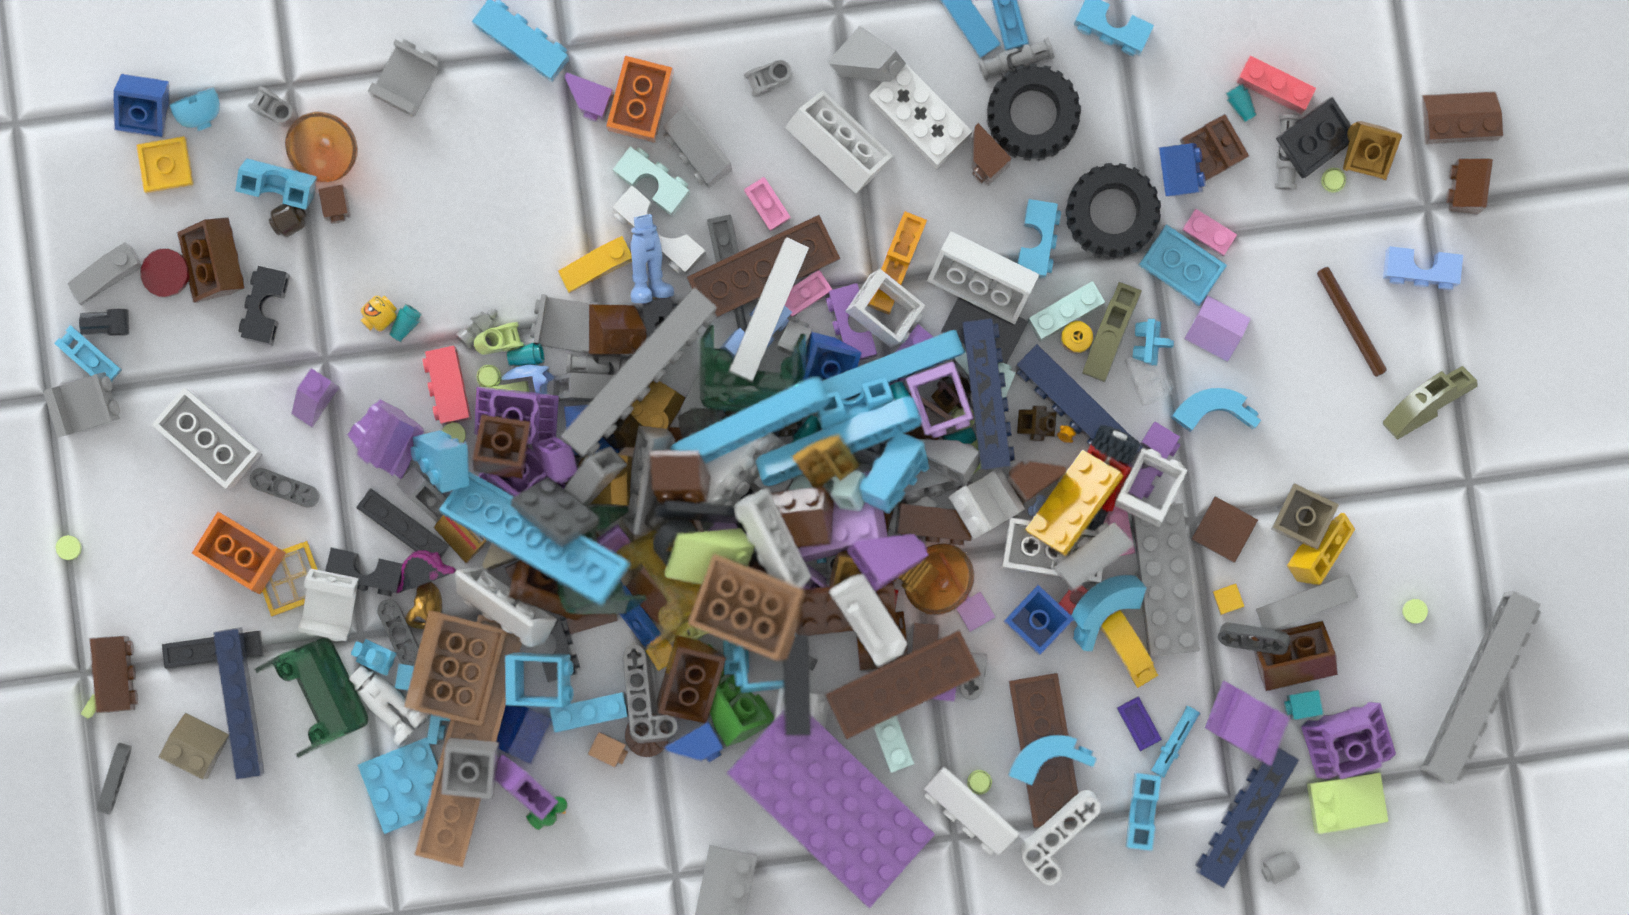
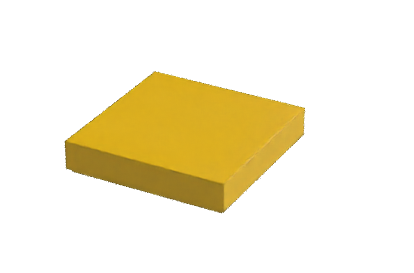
[136,136,194,193]

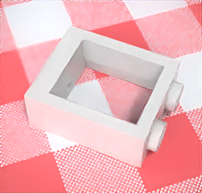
[845,269,925,348]
[1115,448,1187,528]

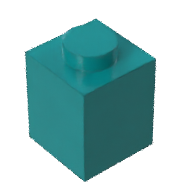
[1284,690,1323,720]

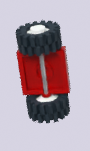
[1085,425,1140,531]

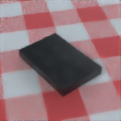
[1276,97,1351,179]
[940,297,1028,364]

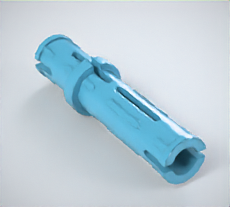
[1151,706,1201,778]

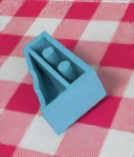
[411,430,469,493]
[859,433,929,513]

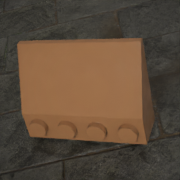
[688,554,804,661]
[404,610,506,726]

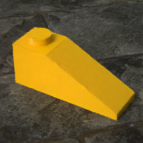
[558,236,632,293]
[1287,513,1355,585]

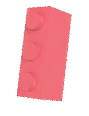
[1237,55,1316,115]
[422,345,472,425]

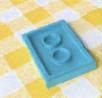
[1138,224,1227,306]

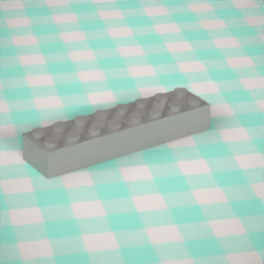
[561,287,717,458]
[1420,591,1541,784]

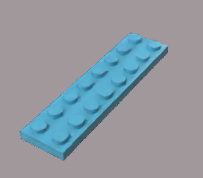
[439,471,630,606]

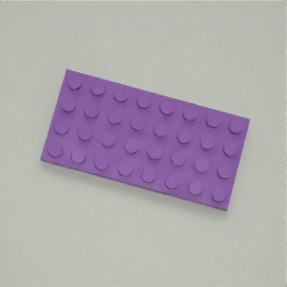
[726,710,935,908]

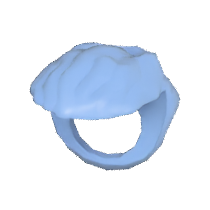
[501,365,554,394]

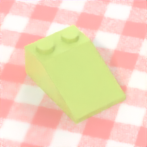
[665,528,755,584]
[1307,773,1388,834]

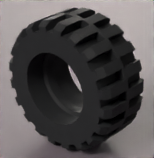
[986,64,1081,161]
[1065,163,1161,260]

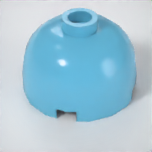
[170,88,220,131]

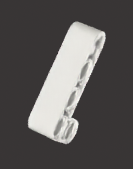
[1020,790,1101,885]

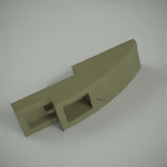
[1082,282,1142,382]
[1383,366,1478,440]

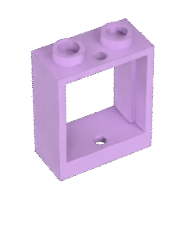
[906,362,974,438]

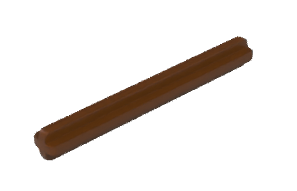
[1317,266,1387,377]

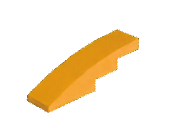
[867,211,927,315]

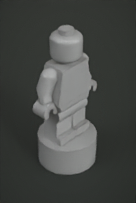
[456,309,498,349]

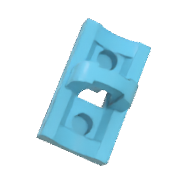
[1133,319,1174,366]
[351,639,397,676]

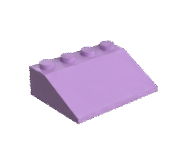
[797,470,888,563]

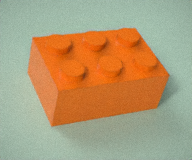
[606,56,674,143]
[192,511,286,594]

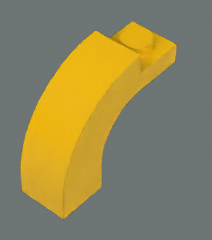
[1100,610,1159,688]

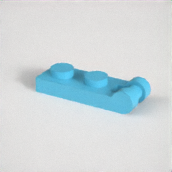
[54,325,122,382]

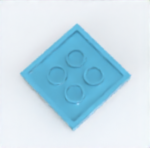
[358,737,438,834]

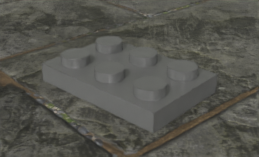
[511,477,599,547]

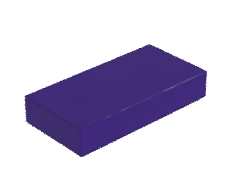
[1117,696,1162,752]

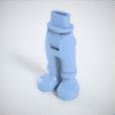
[630,214,674,303]

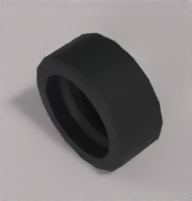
[653,519,699,566]

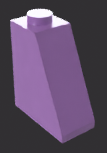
[291,368,339,427]
[847,534,928,591]
[495,754,558,820]

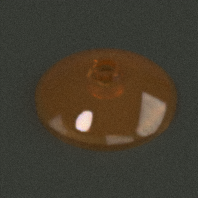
[285,111,358,182]
[904,543,974,615]

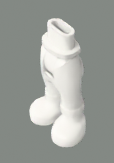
[349,665,431,747]

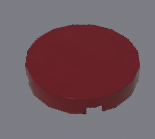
[141,249,190,297]

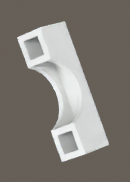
[613,186,706,275]

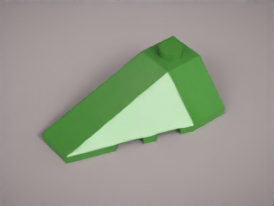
[708,644,775,747]

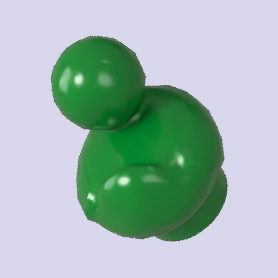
[526,796,568,830]

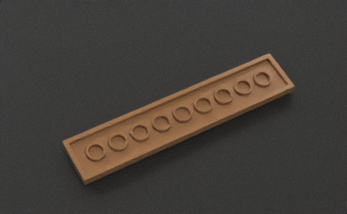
[414,614,522,868]

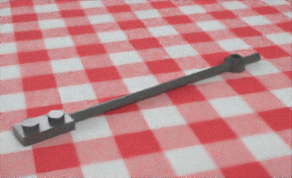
[707,214,763,405]

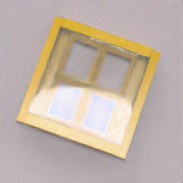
[262,541,318,617]

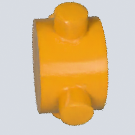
[1057,425,1076,443]

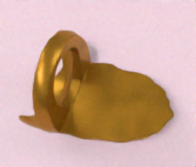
[405,581,442,629]

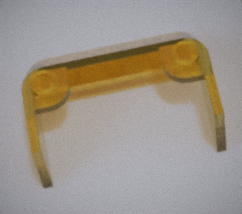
[614,530,702,650]

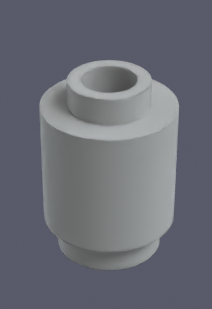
[1261,852,1300,885]

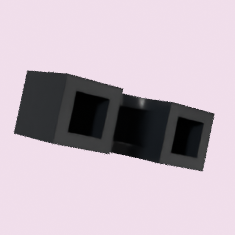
[239,266,290,346]
[325,547,402,597]
[542,610,580,683]

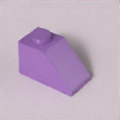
[565,72,614,122]
[532,436,577,483]

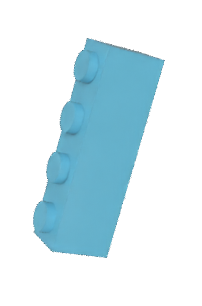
[472,0,569,82]

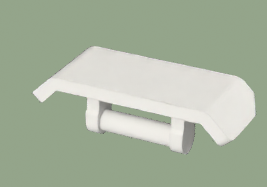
[830,575,907,668]

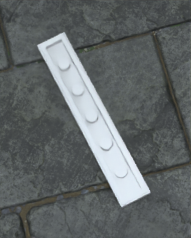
[728,237,809,382]

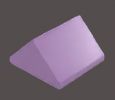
[1184,295,1251,362]

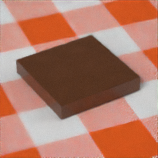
[1191,496,1258,563]

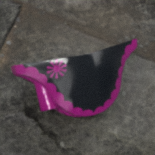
[397,550,456,594]

